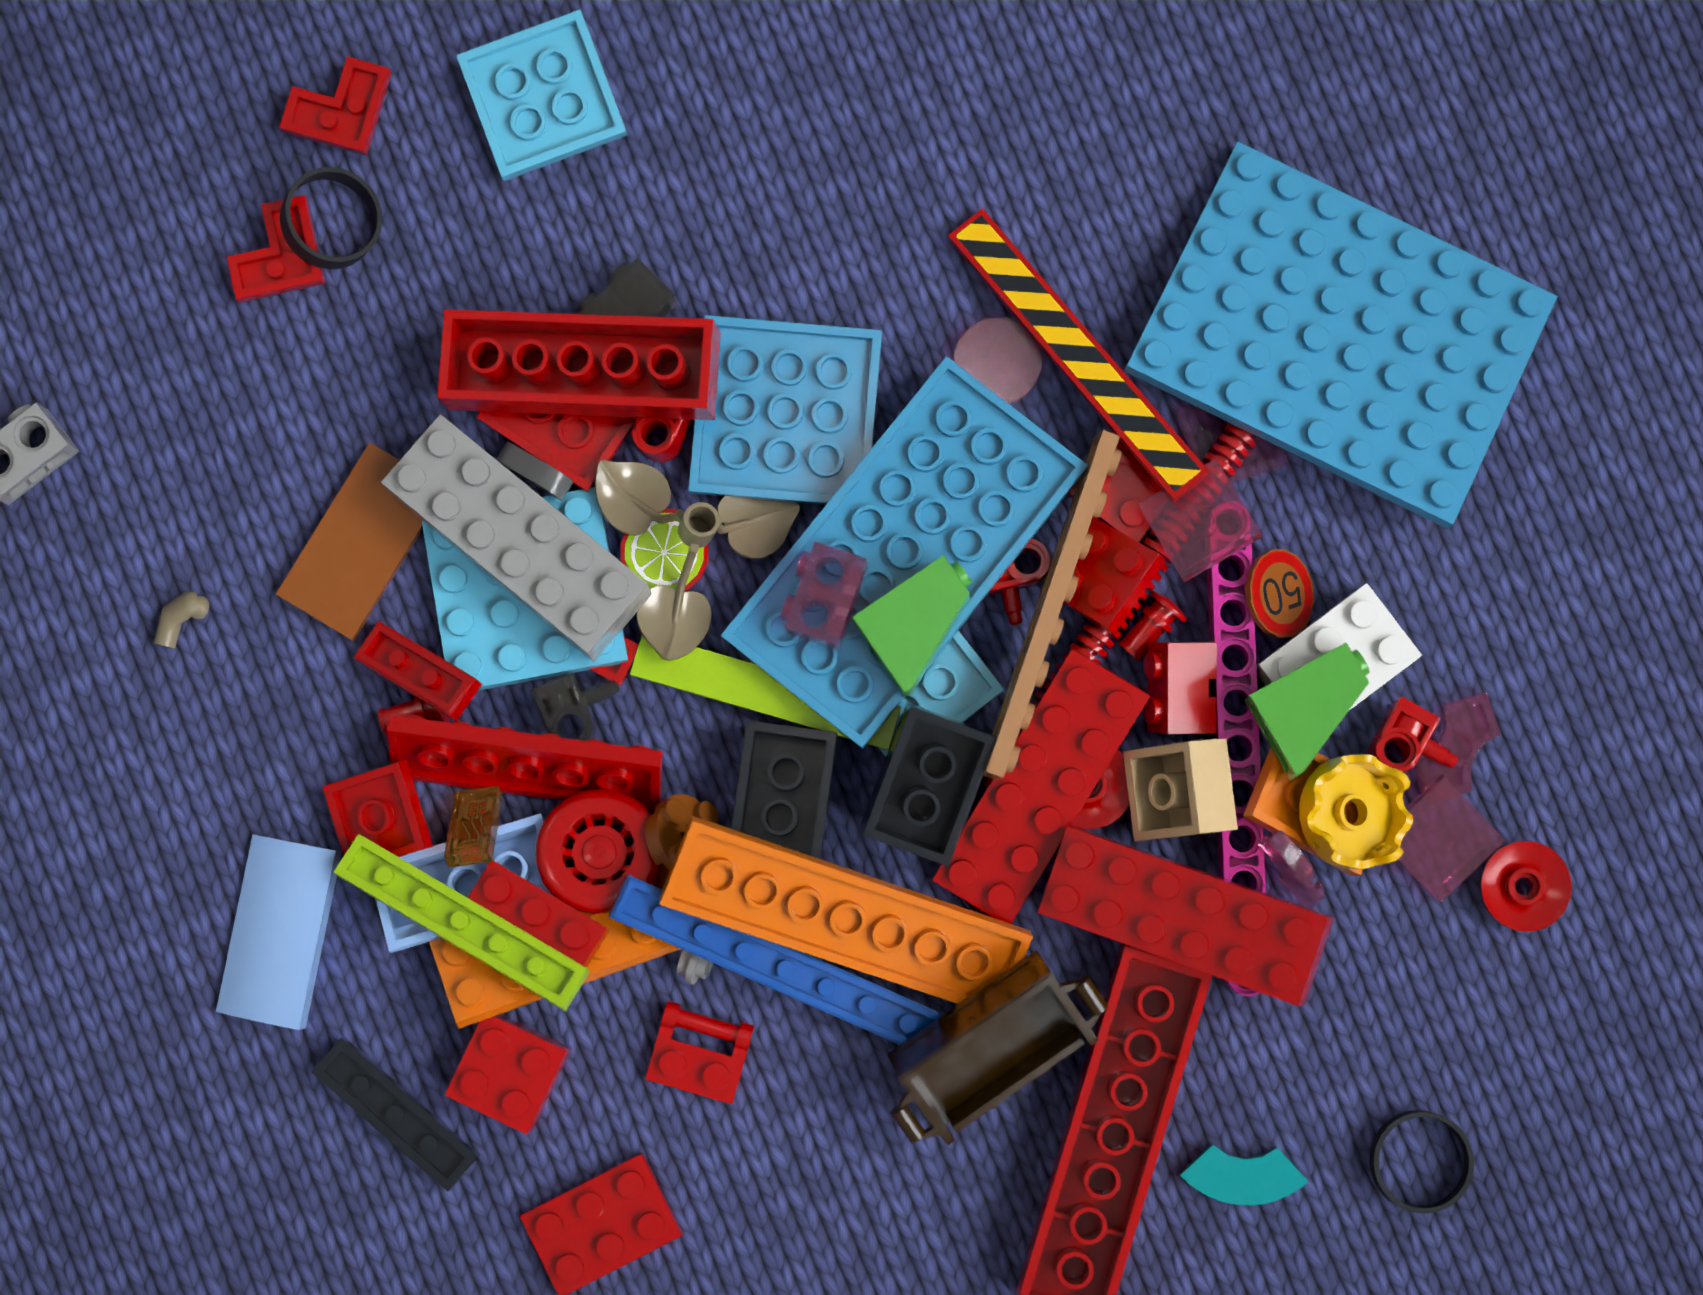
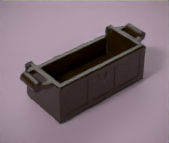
[887,950,1108,1146]

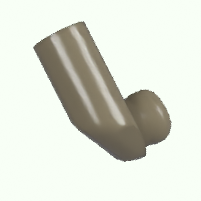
[153,591,209,649]

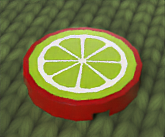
[620,509,709,592]

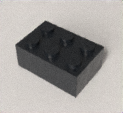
[859,702,997,867]
[731,720,837,859]

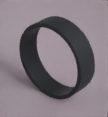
[280,167,382,269]
[1369,1110,1474,1213]

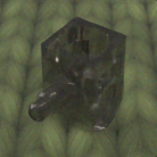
[531,673,620,741]

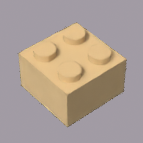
[1123,739,1238,842]

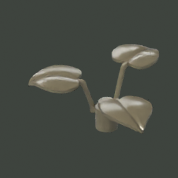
[595,460,800,661]

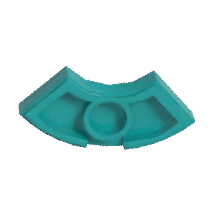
[1179,1143,1309,1205]

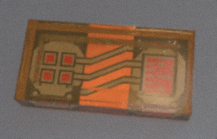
[444,786,503,868]

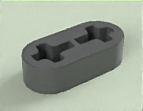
[496,442,573,501]

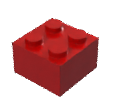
[445,1014,572,1134]

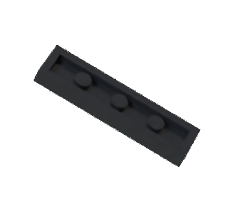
[311,1037,480,1192]

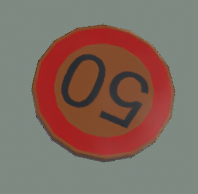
[1245,549,1314,638]

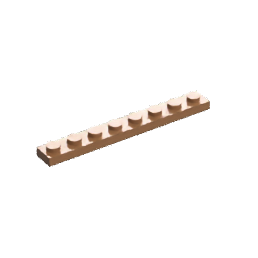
[983,430,1122,780]

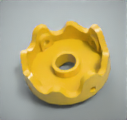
[1299,754,1413,869]

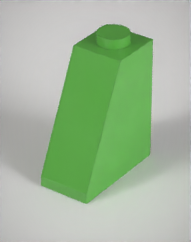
[852,555,972,698]
[1245,643,1370,781]

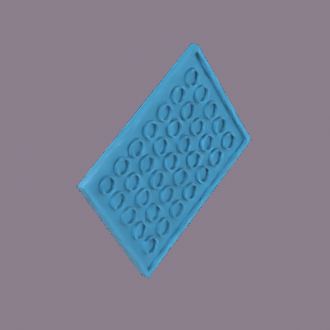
[1124,141,1558,530]

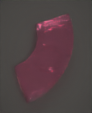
[1258,830,1324,909]

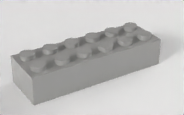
[381,414,652,662]

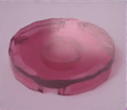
[954,317,1042,404]

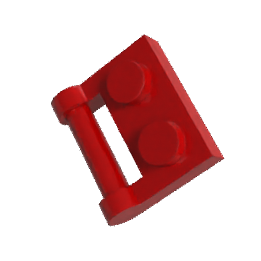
[645,1000,755,1104]

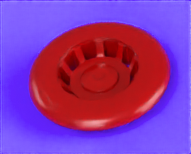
[535,789,661,914]

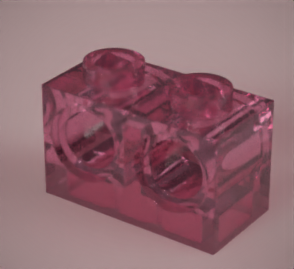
[780,542,868,651]

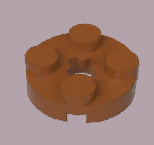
[645,794,719,871]

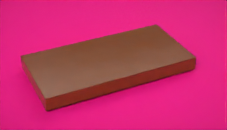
[276,442,423,641]

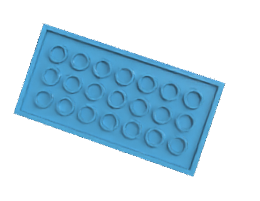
[721,356,1088,749]

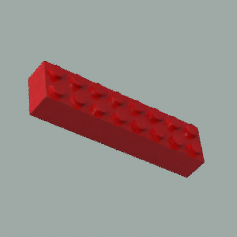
[1015,945,1212,1295]

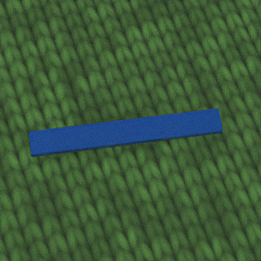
[608,874,944,1045]

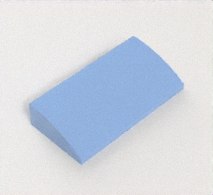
[376,813,553,953]
[216,834,342,1030]

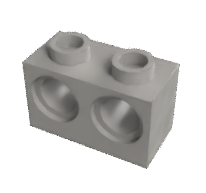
[0,403,79,505]

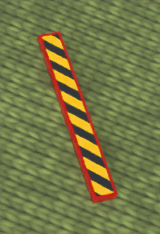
[948,208,1209,503]

